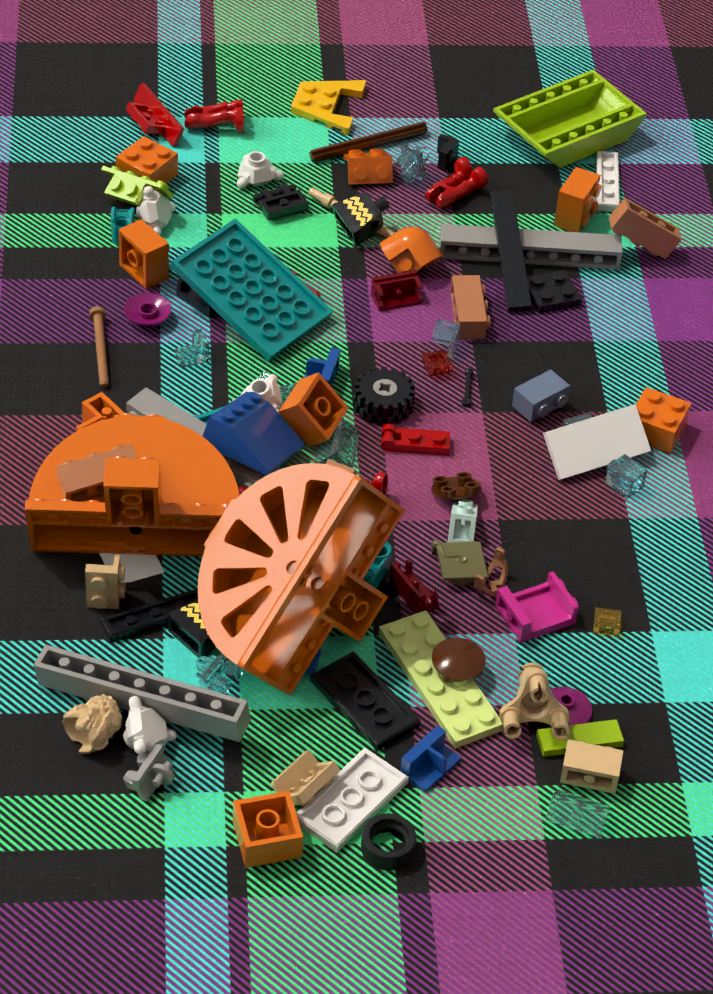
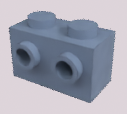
[512,369,570,422]

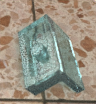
[315,417,359,468]
[546,790,611,838]

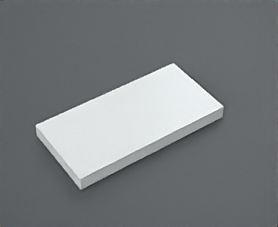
[543,404,651,480]
[296,748,409,853]

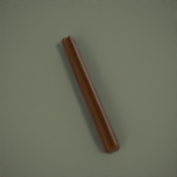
[309,122,428,162]

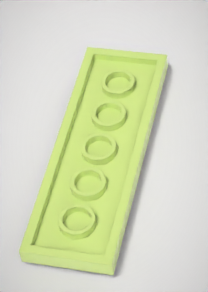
[378,610,504,749]

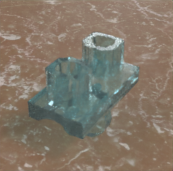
[397,142,429,184]
[196,653,244,694]

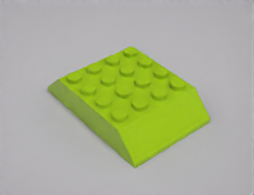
[493,70,647,168]

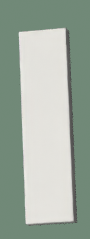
[596,151,620,212]

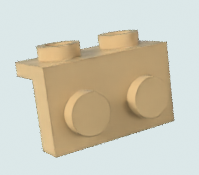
[85,555,126,609]
[271,750,340,806]

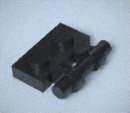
[252,184,309,220]

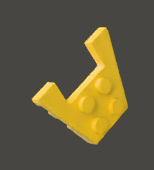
[291,80,366,135]

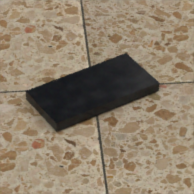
[310,651,421,751]

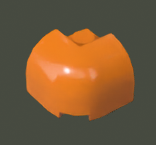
[380,227,444,273]

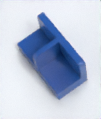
[304,347,341,387]
[400,725,461,792]

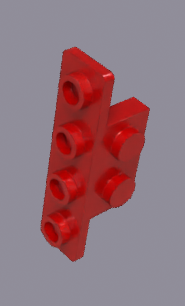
[126,83,184,147]

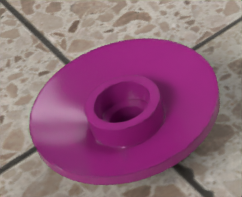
[124,293,171,326]
[546,687,592,727]

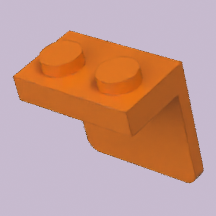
[343,149,393,185]

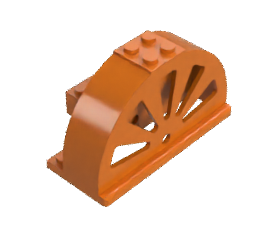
[25,413,239,556]
[198,463,405,696]

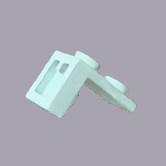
[448,499,478,542]

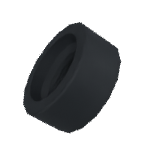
[361,813,417,871]

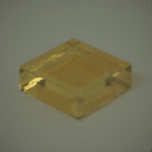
[593,607,622,636]

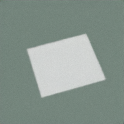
[99,553,164,583]

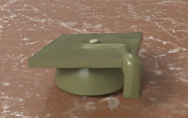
[431,540,488,585]

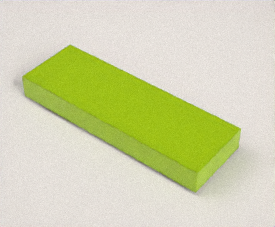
[536,719,624,757]

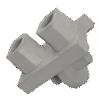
[123,744,175,801]

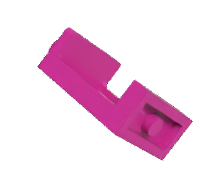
[495,572,579,643]

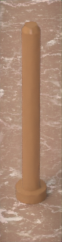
[89,306,109,388]

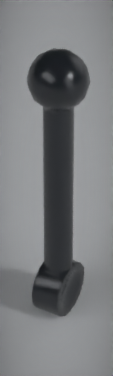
[462,368,474,407]

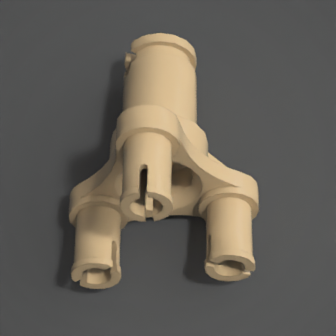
[500,663,570,740]

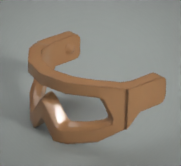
[474,547,508,596]

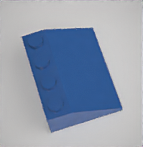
[203,392,305,475]

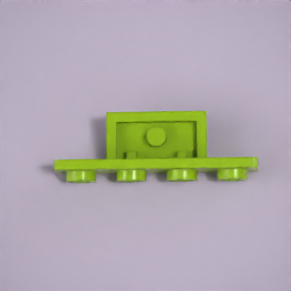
[101,166,174,207]

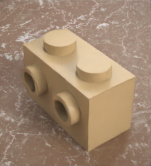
[560,740,623,794]

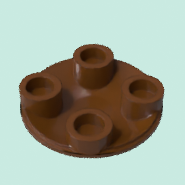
[431,472,481,500]
[432,638,486,683]

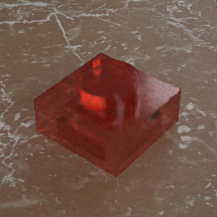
[421,350,453,376]

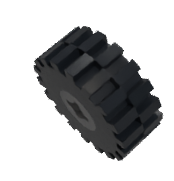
[353,367,415,426]

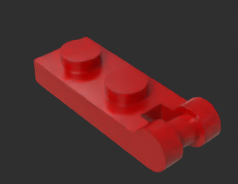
[381,424,450,456]

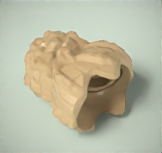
[62,694,122,754]

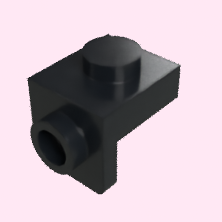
[437,134,459,171]

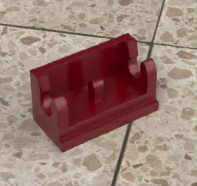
[371,270,423,311]
[389,558,440,614]

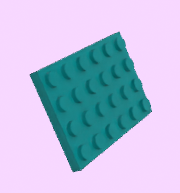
[169,218,333,362]

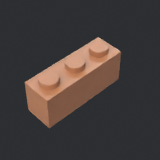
[609,198,682,259]
[450,275,491,339]
[56,444,138,502]

